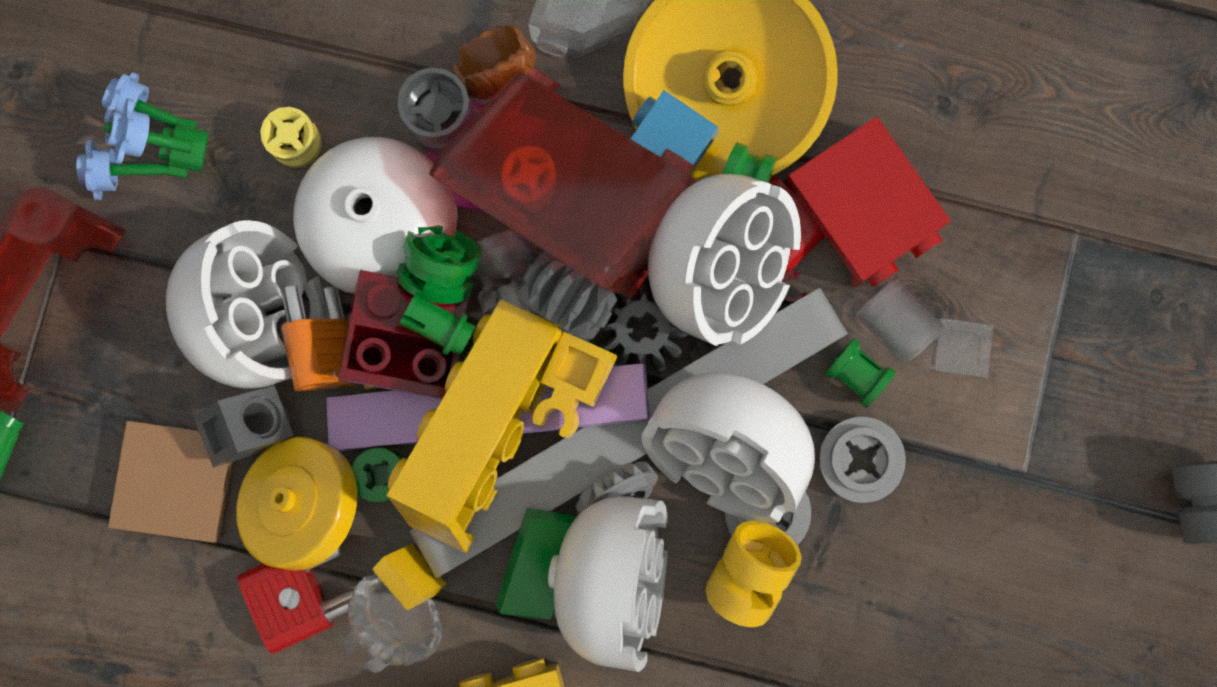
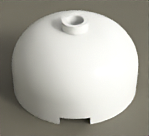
[293,137,458,295]
[648,174,801,346]
[166,220,325,389]
[642,372,815,523]
[548,496,668,672]

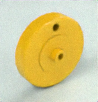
[236,437,357,571]

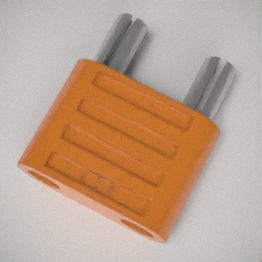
[280,285,358,391]

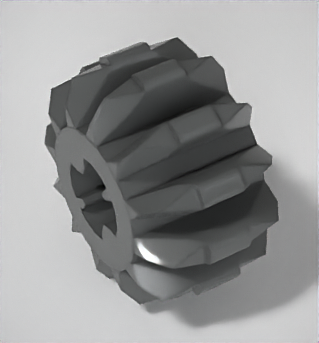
[518,253,617,339]
[598,284,688,373]

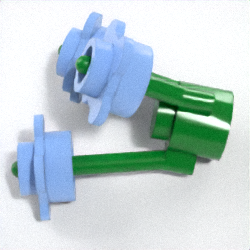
[75,72,209,200]

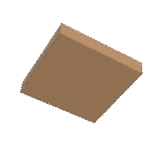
[108,421,233,543]

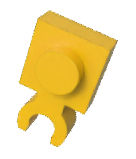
[532,331,617,438]

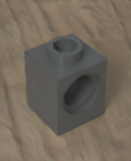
[194,385,294,468]

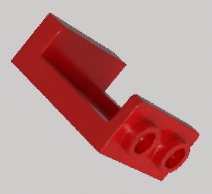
[784,116,951,288]

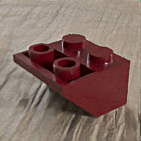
[338,270,469,400]

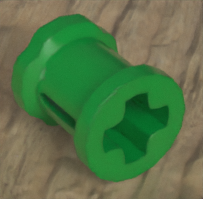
[824,338,896,408]

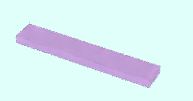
[326,363,650,452]

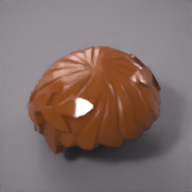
[452,25,536,100]

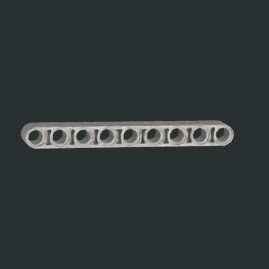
[409,288,848,579]

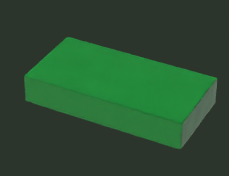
[495,508,577,620]

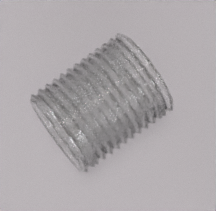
[856,277,944,364]

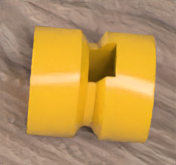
[705,520,802,628]

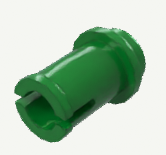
[398,293,475,356]

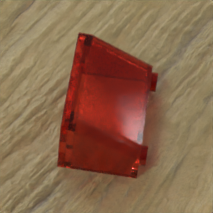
[428,67,697,298]
[0,185,126,412]

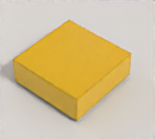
[373,544,446,611]

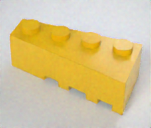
[386,299,562,554]

